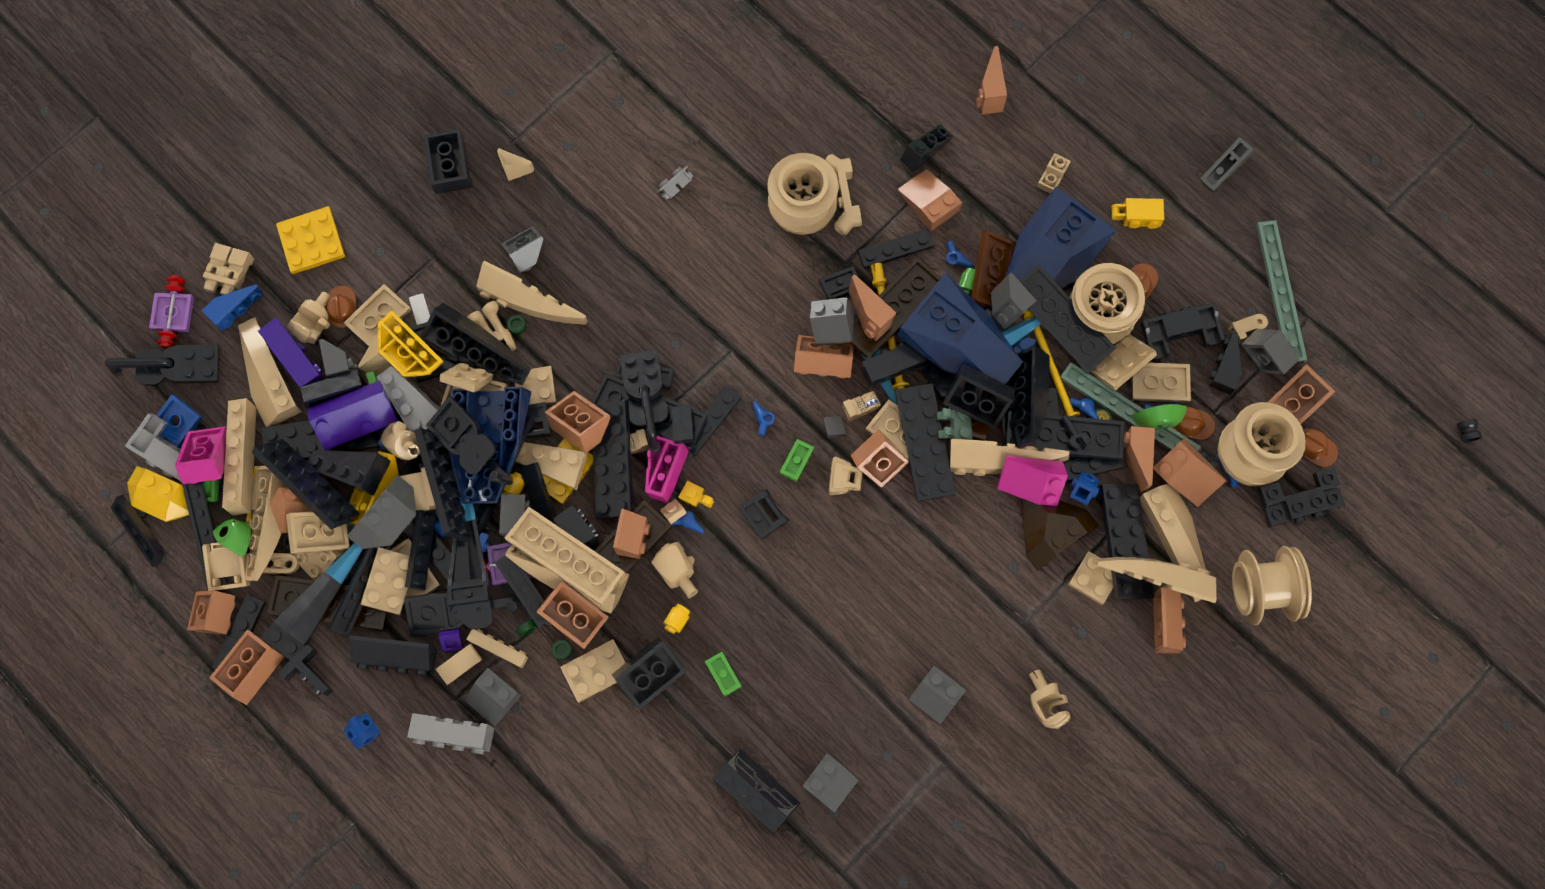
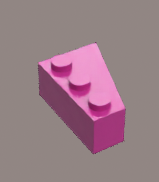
[645,436,689,504]

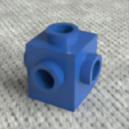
[1070,471,1100,505]
[343,713,380,749]

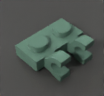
[937,407,973,440]

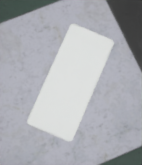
[409,293,430,325]

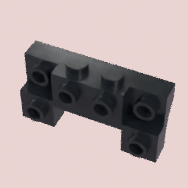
[1141,303,1225,361]
[1257,467,1345,528]

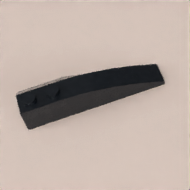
[420,303,531,385]
[1006,345,1050,449]

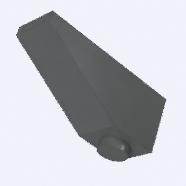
[1200,137,1255,191]

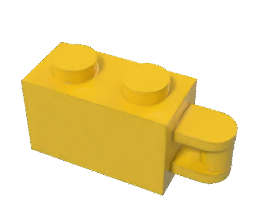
[1111,198,1164,229]

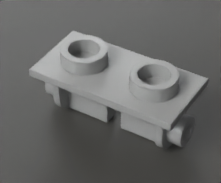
[656,166,693,200]

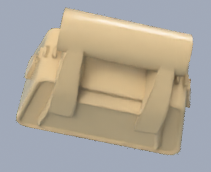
[828,457,862,495]

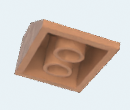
[976,46,1007,115]
[897,169,962,231]
[848,274,896,341]
[1268,364,1337,424]
[1123,426,1155,494]
[1153,439,1227,507]

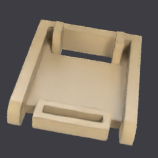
[202,543,250,591]

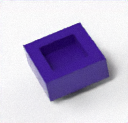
[439,629,463,652]

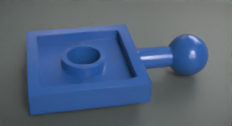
[156,394,203,448]

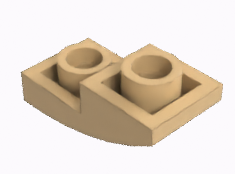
[1037,153,1071,193]
[436,644,482,685]

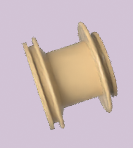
[767,153,839,235]
[1069,263,1145,344]
[1217,402,1306,486]
[1232,546,1312,626]

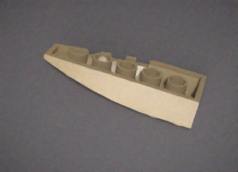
[476,261,588,325]
[238,317,302,427]
[950,439,1069,476]
[245,465,288,581]
[1140,484,1206,603]
[505,545,630,613]
[1092,557,1217,603]

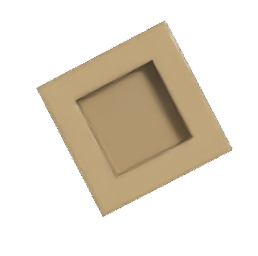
[660,499,686,524]

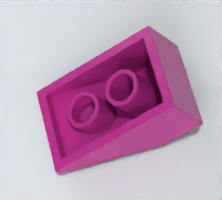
[175,426,227,484]
[997,456,1068,506]

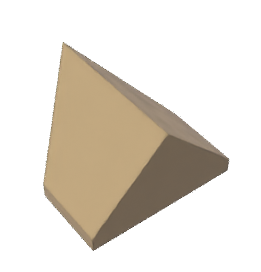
[497,148,534,181]
[358,335,392,376]

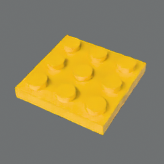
[276,206,346,275]

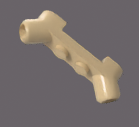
[825,154,862,235]

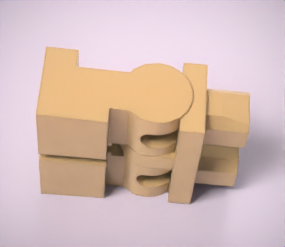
[203,243,254,295]

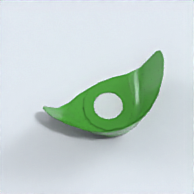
[1132,404,1187,430]
[213,519,251,557]

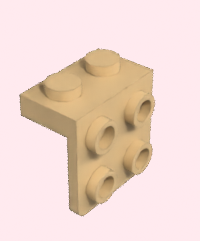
[392,468,436,511]
[294,549,348,581]

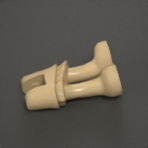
[467,301,516,351]

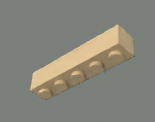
[466,629,528,668]

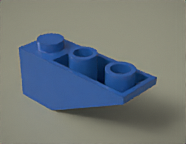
[201,284,263,331]

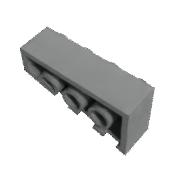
[377,366,440,433]
[407,713,494,755]

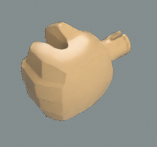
[287,292,331,344]
[381,421,420,460]
[651,542,698,598]
[1029,670,1070,729]

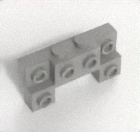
[125,413,181,481]

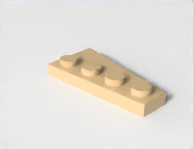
[515,442,587,490]

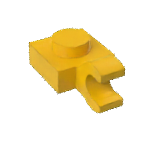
[678,481,714,508]

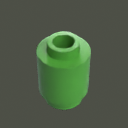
[959,268,976,297]

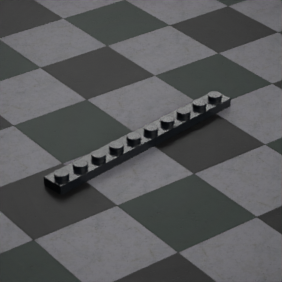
[328,455,423,637]

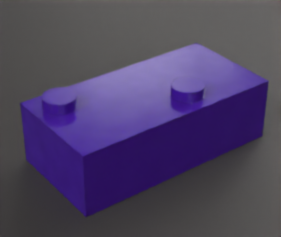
[258,318,325,387]
[307,381,398,450]

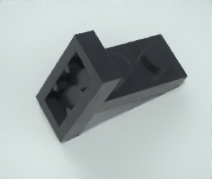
[278,644,333,696]

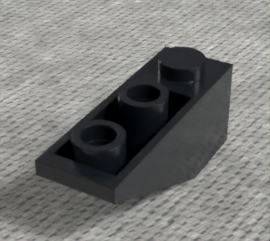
[900,125,953,172]
[1209,331,1242,395]

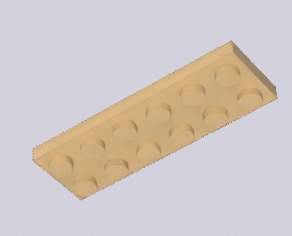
[505,507,625,606]

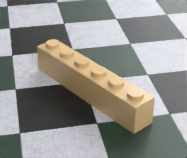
[222,398,256,515]

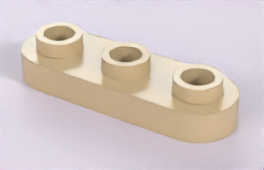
[246,552,299,574]

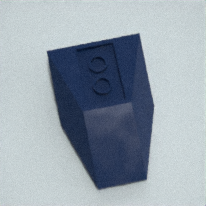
[1005,187,1116,289]
[897,273,1023,384]
[449,387,532,504]

